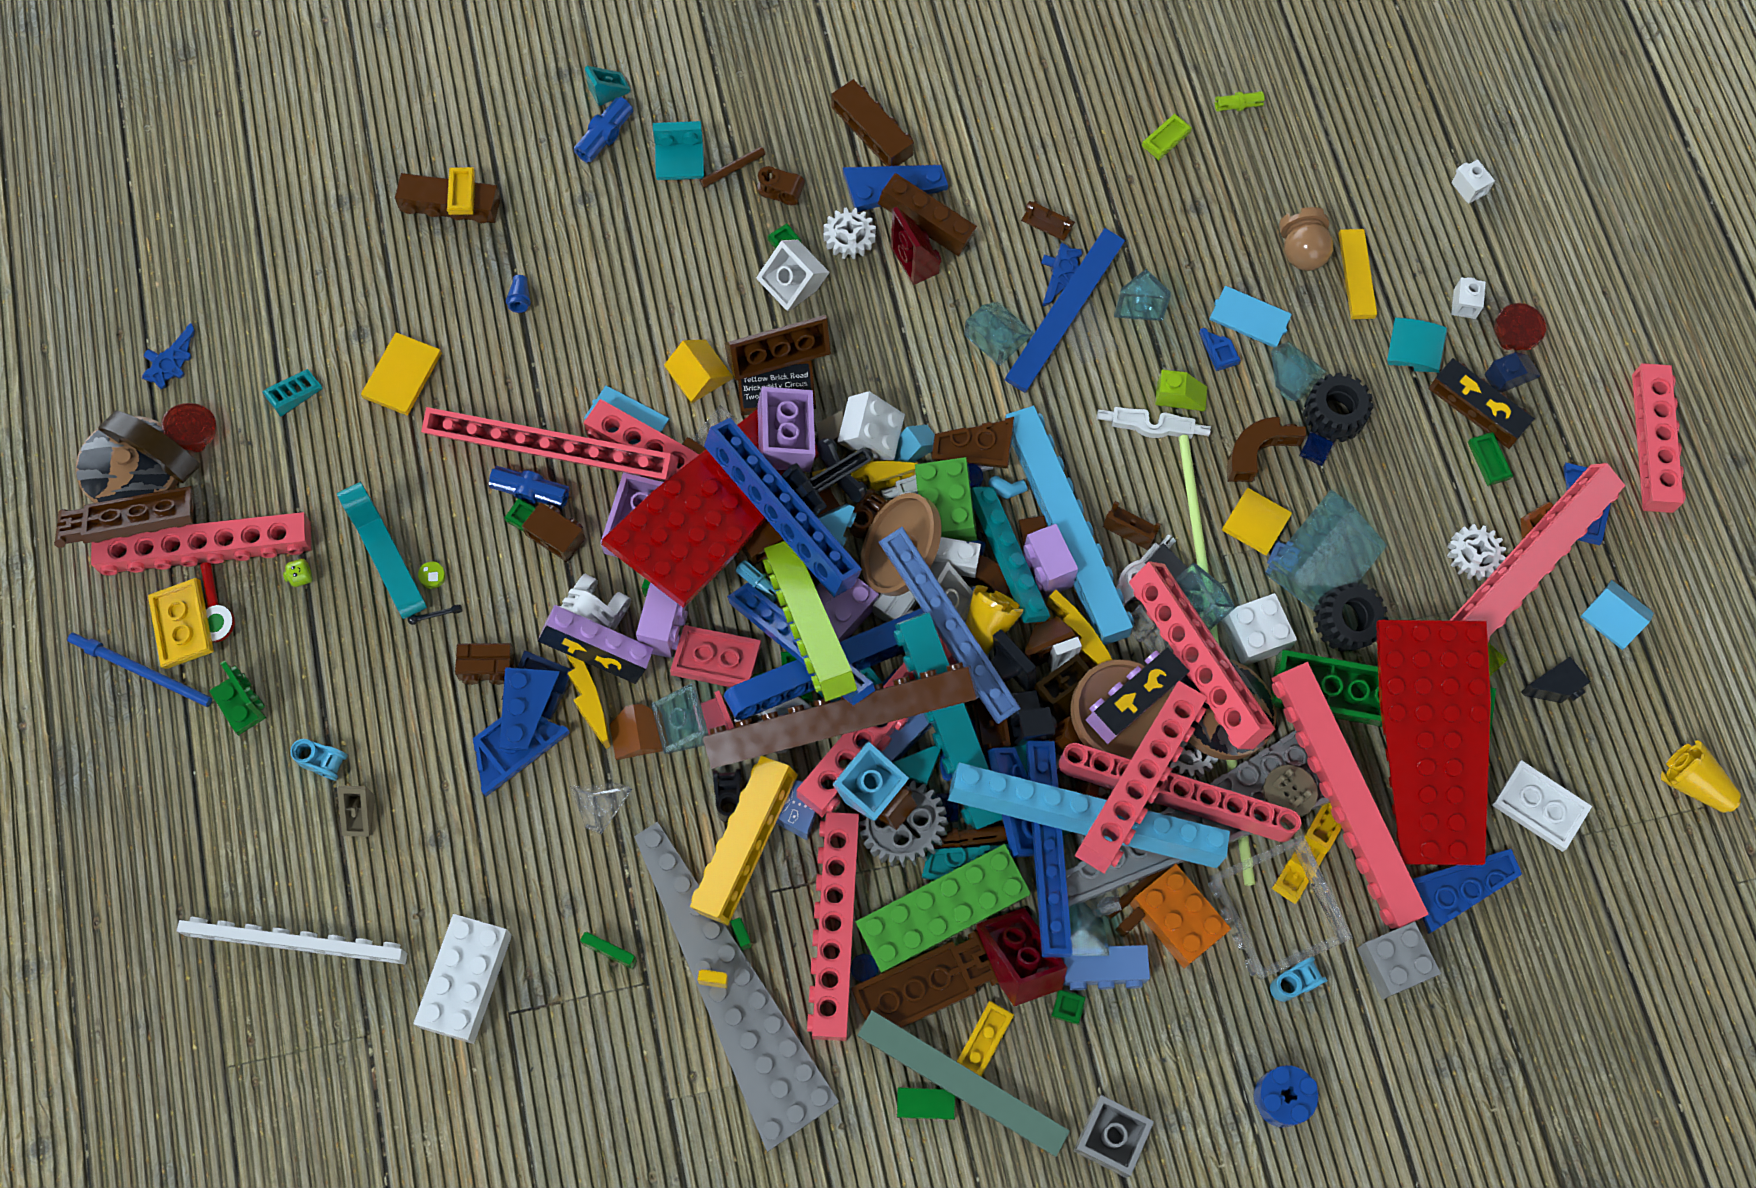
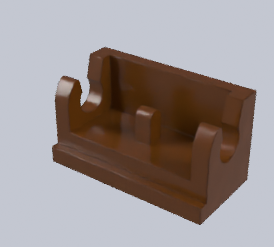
[1103,501,1161,550]
[971,697,1011,755]

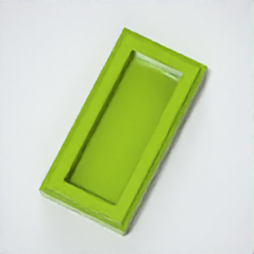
[1142,113,1192,160]

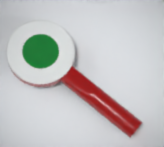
[200,562,235,642]

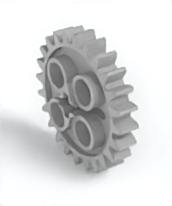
[859,780,948,868]

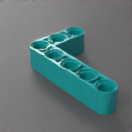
[336,481,427,620]

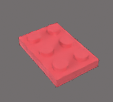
[670,625,761,687]

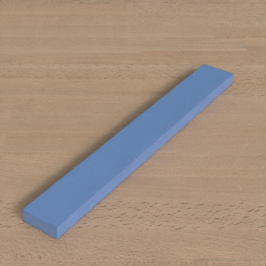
[879,527,1021,724]

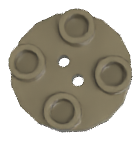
[1261,765,1318,817]

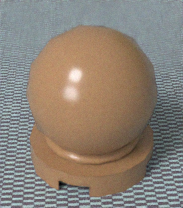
[1279,207,1333,271]

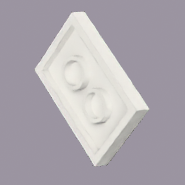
[1492,760,1592,852]

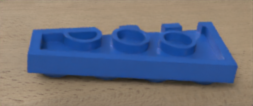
[843,165,948,212]
[987,748,1034,858]
[1412,849,1522,934]

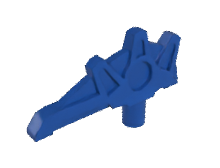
[1041,242,1082,306]
[141,323,195,389]

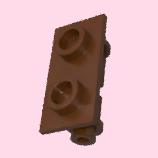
[1021,201,1075,241]

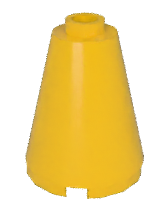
[965,585,1023,656]
[1661,740,1741,813]

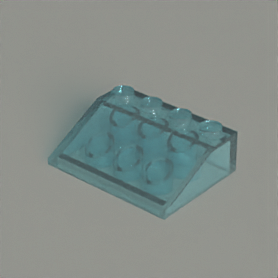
[1264,489,1387,611]

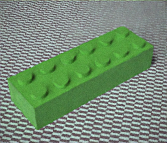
[855,844,1031,974]

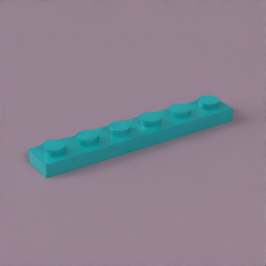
[971,487,1050,623]

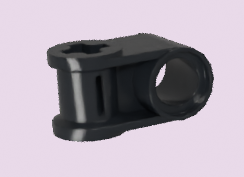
[713,769,742,823]

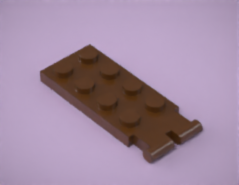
[54,486,194,548]
[851,930,999,1028]

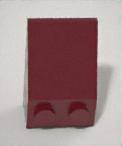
[891,207,942,285]
[976,908,1068,1007]

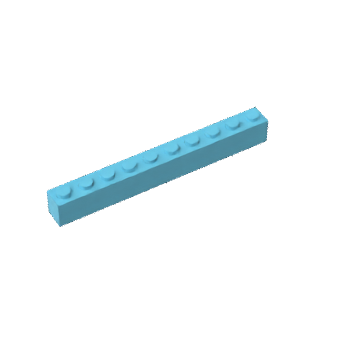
[1005,405,1134,645]
[948,763,1230,869]

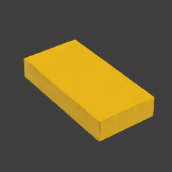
[447,167,475,215]

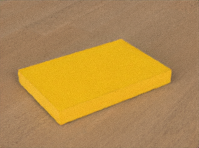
[361,332,442,416]
[148,578,214,669]

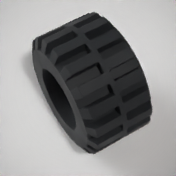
[1303,373,1373,442]
[1313,582,1388,652]

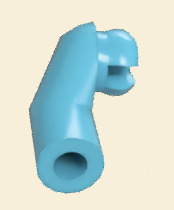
[989,476,1027,499]

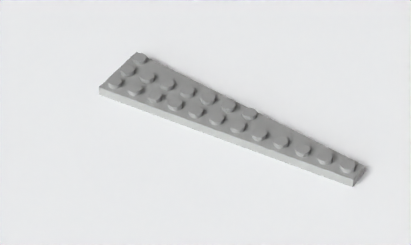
[1066,730,1330,908]
[634,822,839,1153]

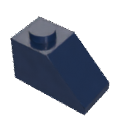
[1484,352,1541,393]

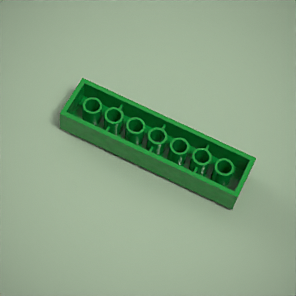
[1271,650,1496,741]

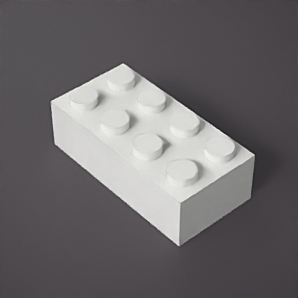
[414,914,512,1044]

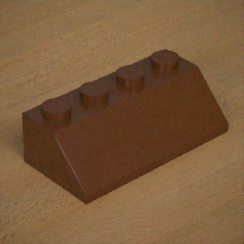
[724,315,831,381]

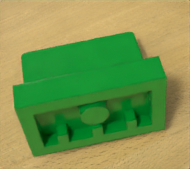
[209,661,266,736]

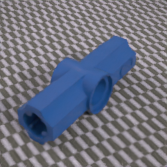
[574,97,633,163]
[488,465,570,509]

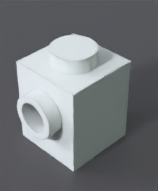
[1451,160,1495,204]
[1451,277,1486,319]

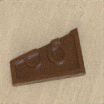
[931,417,1015,469]

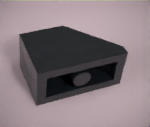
[1521,657,1591,703]

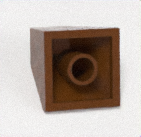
[1024,617,1075,666]

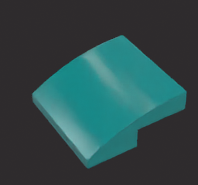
[1387,318,1447,373]

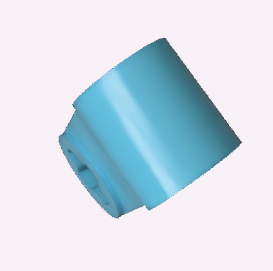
[290,739,348,781]
[1270,956,1328,1002]

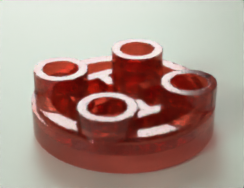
[1494,303,1546,351]
[162,403,216,452]

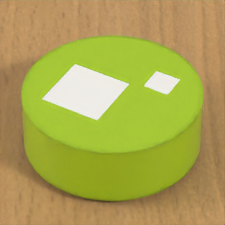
[418,561,446,589]

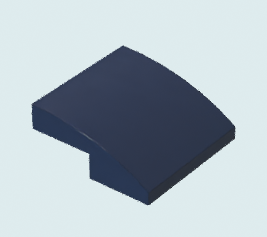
[501,650,573,719]

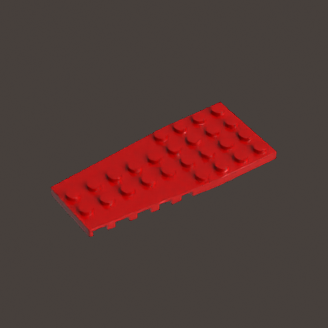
[601,409,819,608]
[1376,620,1491,866]

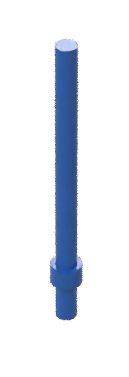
[67,632,212,707]

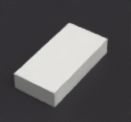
[1047,637,1082,672]

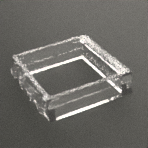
[1208,835,1353,980]

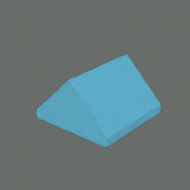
[1580,580,1654,650]
[833,742,909,821]

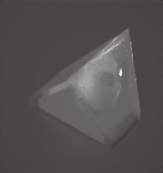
[570,783,632,835]

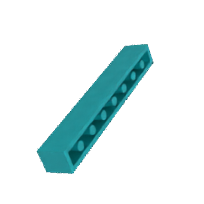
[893,613,1003,829]

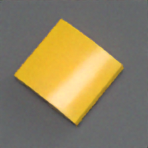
[1222,487,1292,556]

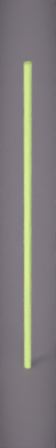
[1178,435,1255,886]

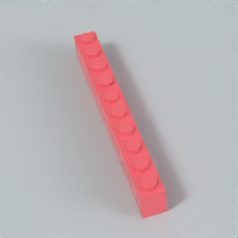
[421,407,679,481]
[1449,463,1626,642]
[1271,662,1429,929]

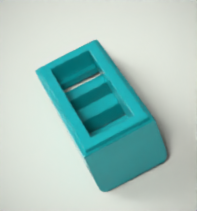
[262,369,323,417]

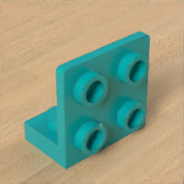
[653,121,704,180]

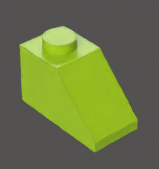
[1155,369,1207,411]

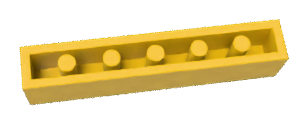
[690,756,798,926]

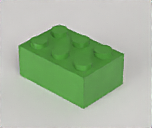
[915,457,977,542]

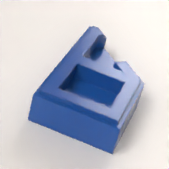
[1199,328,1241,371]

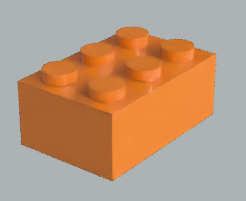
[1130,864,1231,969]

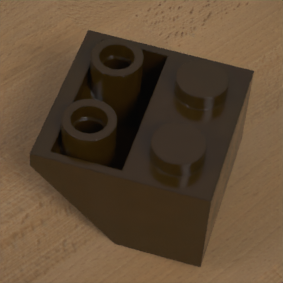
[1034,654,1091,723]

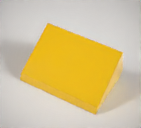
[664,339,733,404]

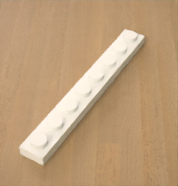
[177,917,408,965]

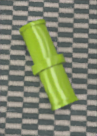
[1214,91,1265,112]

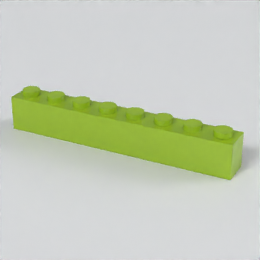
[762,541,857,701]

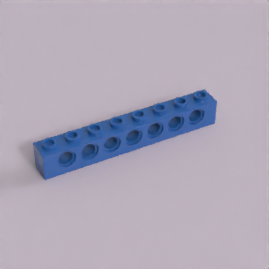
[704,418,862,598]

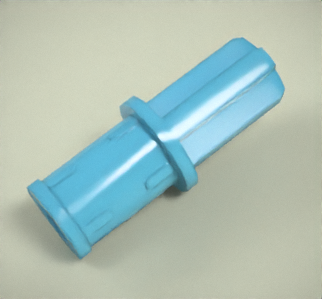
[736,560,779,603]

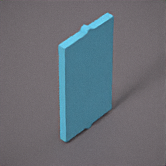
[1209,286,1292,348]
[584,385,669,445]

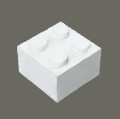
[837,391,905,461]
[1221,593,1297,666]

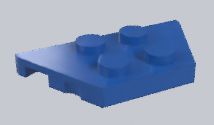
[473,716,570,797]

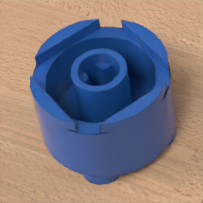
[1254,1065,1318,1128]

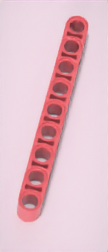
[1059,743,1301,842]

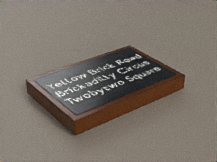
[738,360,816,416]

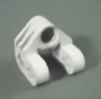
[559,573,631,630]

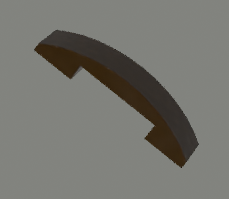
[98,410,200,483]

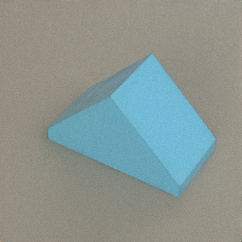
[892,425,935,463]

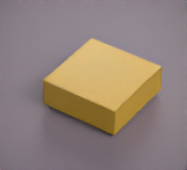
[697,969,729,989]

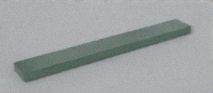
[857,1011,1070,1157]

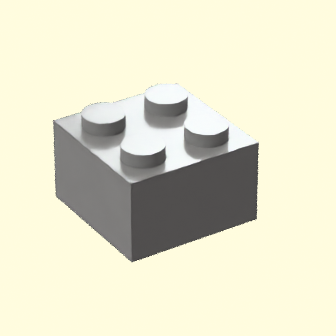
[1357,922,1441,1000]
[1073,1095,1154,1178]

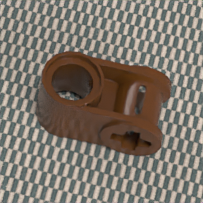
[757,166,805,206]
[849,487,890,538]

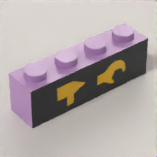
[538,605,653,684]
[1086,647,1189,744]

